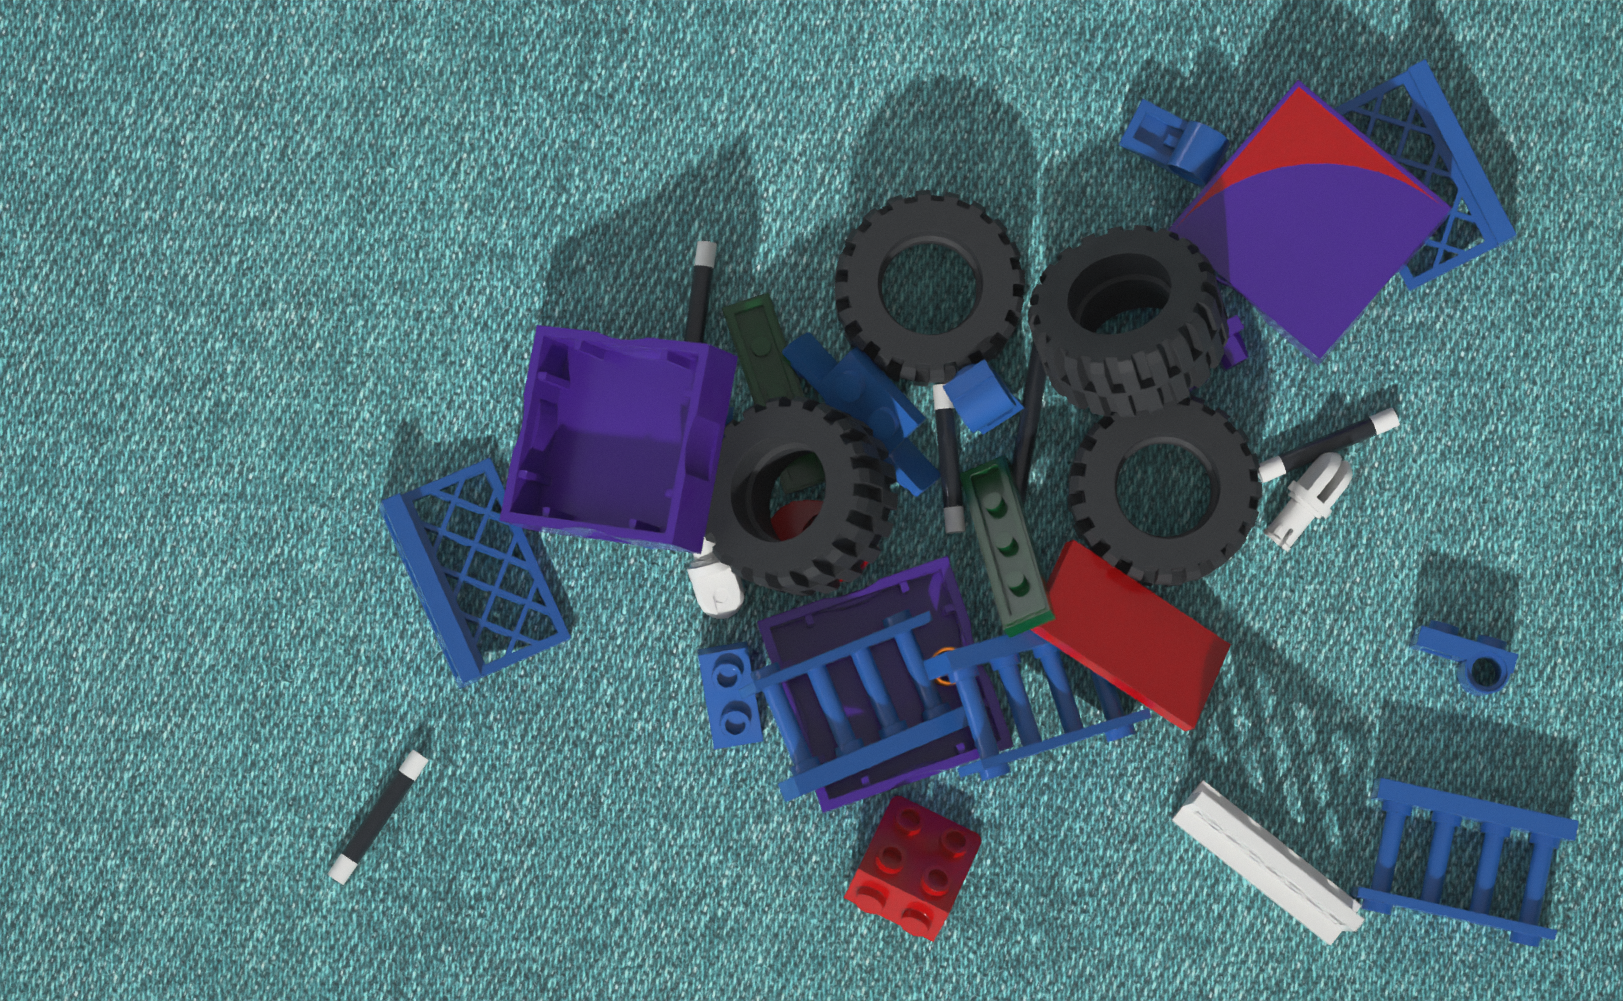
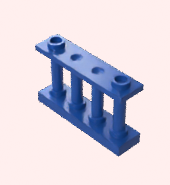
[738,609,969,803]
[923,630,1152,781]
[1350,778,1579,948]

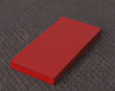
[1030,540,1231,732]

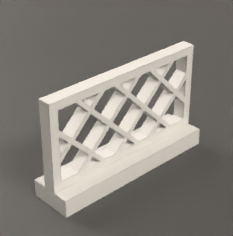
[1171,780,1365,945]

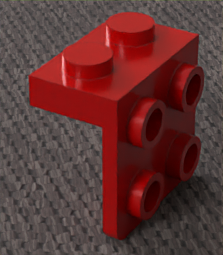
[843,796,982,942]

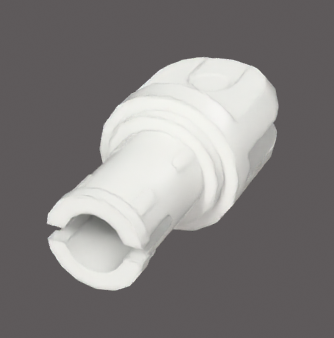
[1263,452,1353,552]
[687,537,744,619]

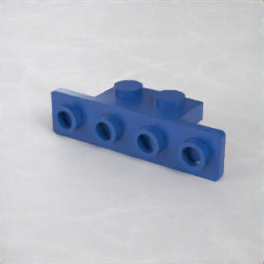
[782,332,941,497]

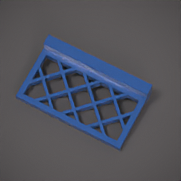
[1334,59,1517,292]
[379,458,571,690]

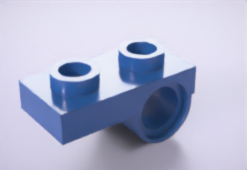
[1119,99,1230,189]
[942,359,1025,435]
[1409,620,1519,696]
[697,641,763,750]

